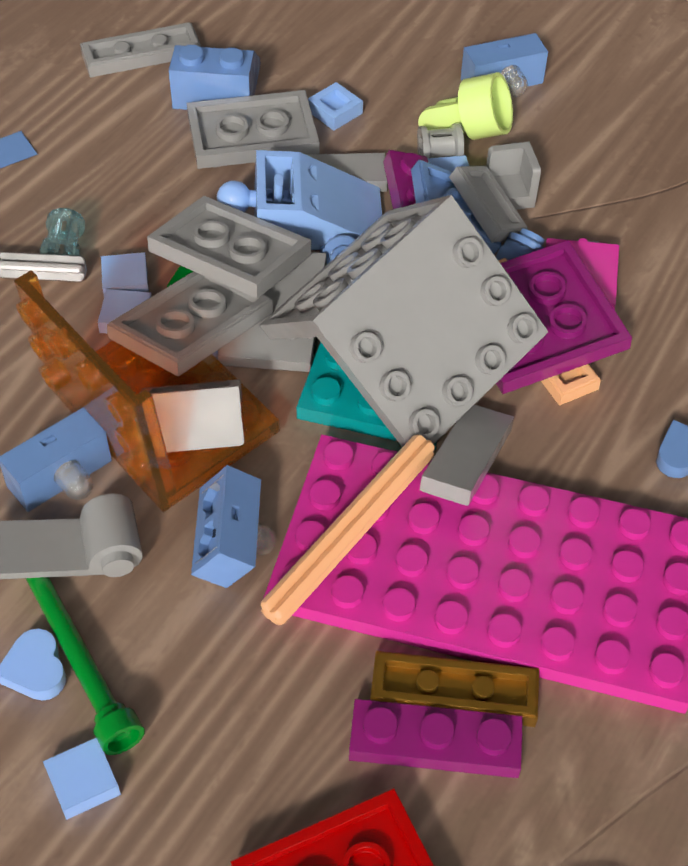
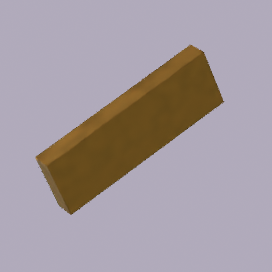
[370,651,539,727]

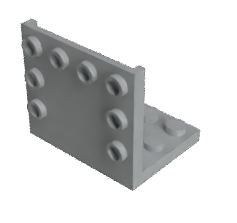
[259,195,548,447]

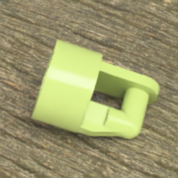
[418,72,513,140]

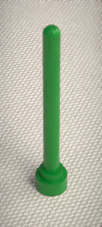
[25,577,145,755]

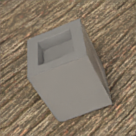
[486,141,541,210]

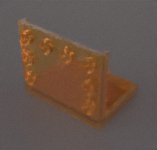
[14,270,280,513]

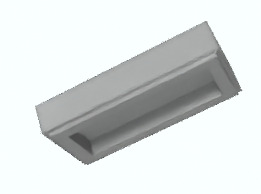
[449,166,529,243]

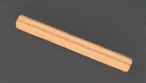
[261,434,435,625]

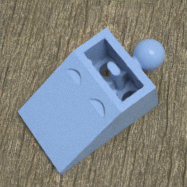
[217,150,382,250]

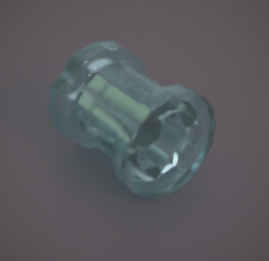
[40,208,86,255]

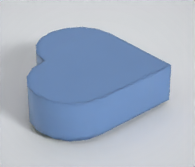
[656,420,688,478]

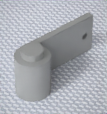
[0,494,142,580]

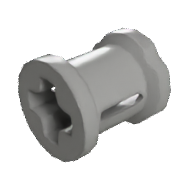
[417,123,464,158]

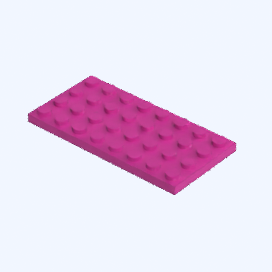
[263,434,688,714]

